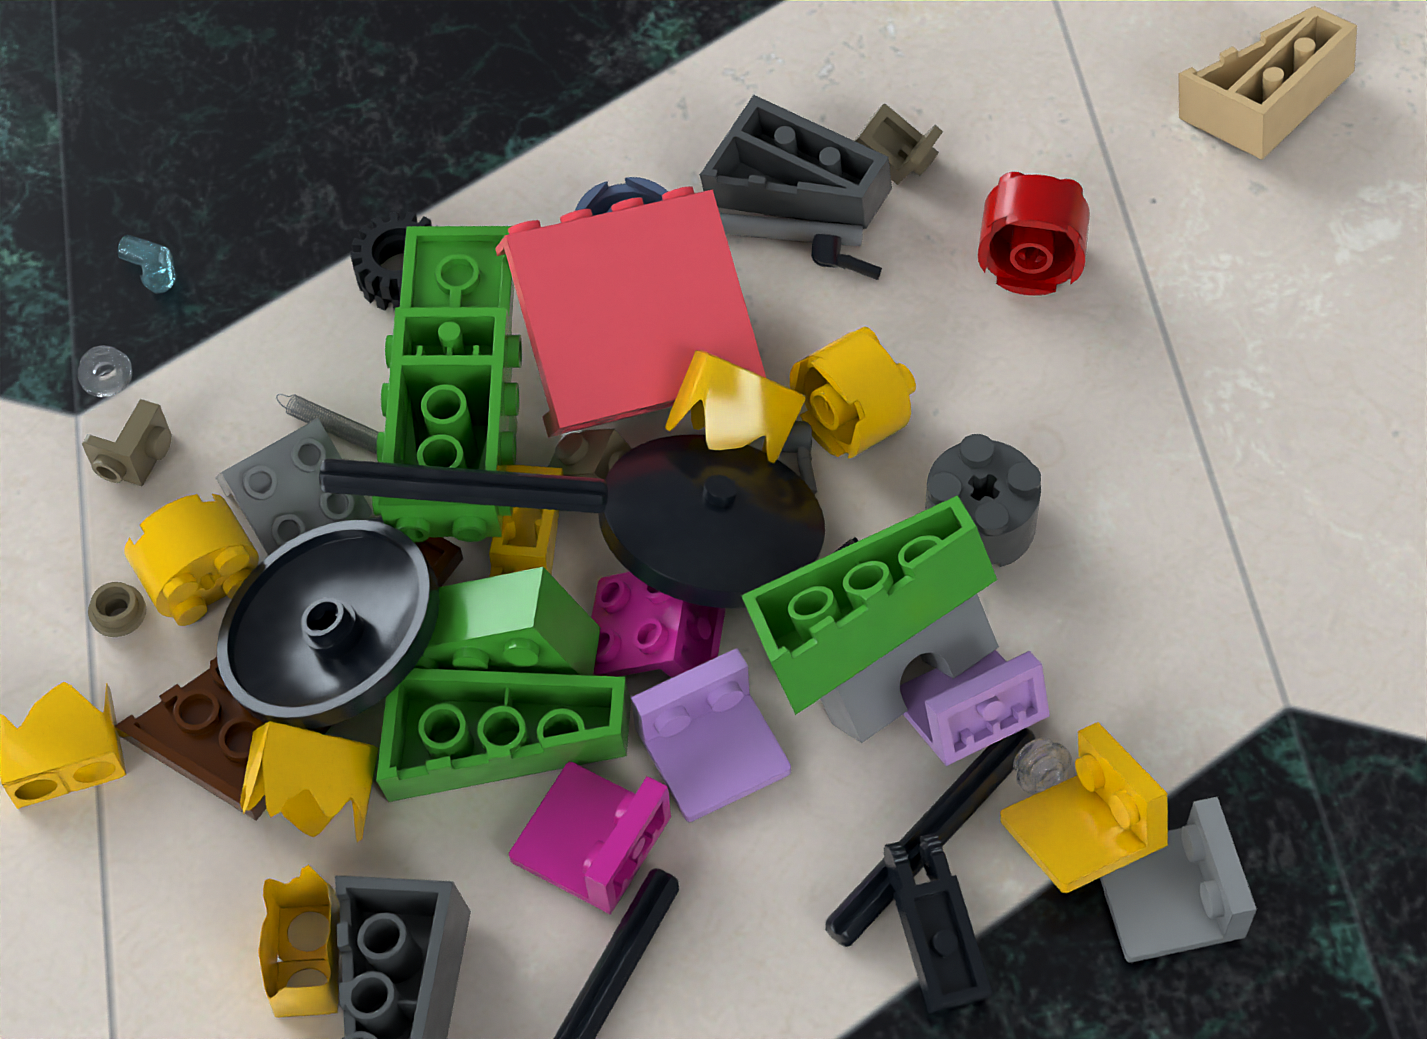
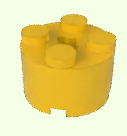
[789,327,916,458]
[124,494,259,626]

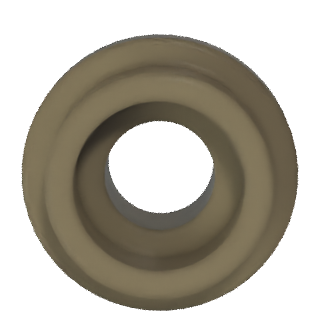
[88,582,146,637]

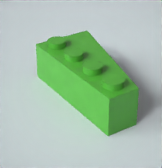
[742,495,998,715]
[376,668,631,802]

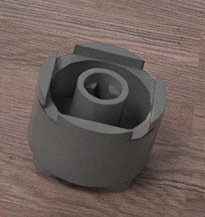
[925,434,1041,567]

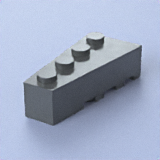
[335,875,471,1039]

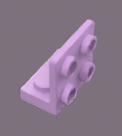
[631,648,791,822]
[900,650,1050,766]

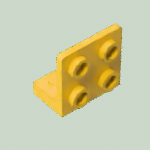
[1000,722,1168,893]

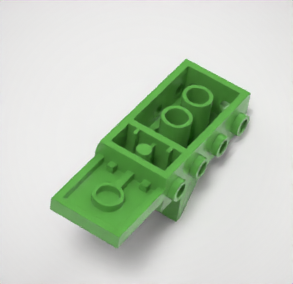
[372,226,522,542]

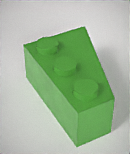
[414,567,601,676]

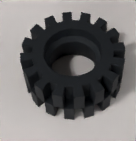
[350,211,437,312]

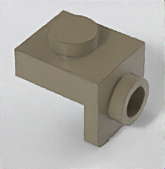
[854,103,943,185]
[82,399,172,486]
[548,429,632,480]

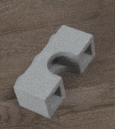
[820,594,999,743]

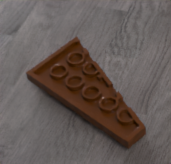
[114,537,463,821]

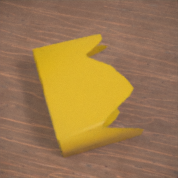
[665,349,806,463]
[0,682,126,809]
[240,721,378,842]
[258,865,340,1017]

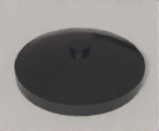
[598,434,825,609]
[217,520,440,729]

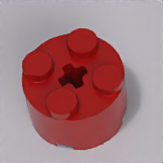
[978,172,1090,296]

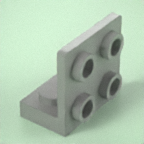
[216,418,372,556]
[1100,797,1256,962]

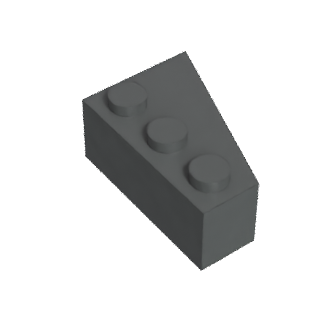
[700,94,892,229]

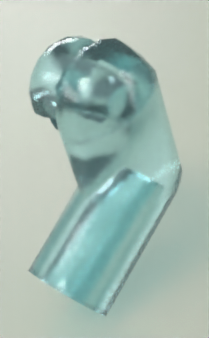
[118,234,177,293]

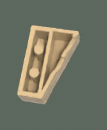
[1178,6,1357,160]

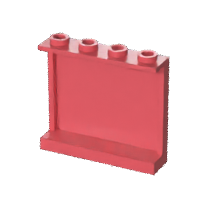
[495,186,766,438]

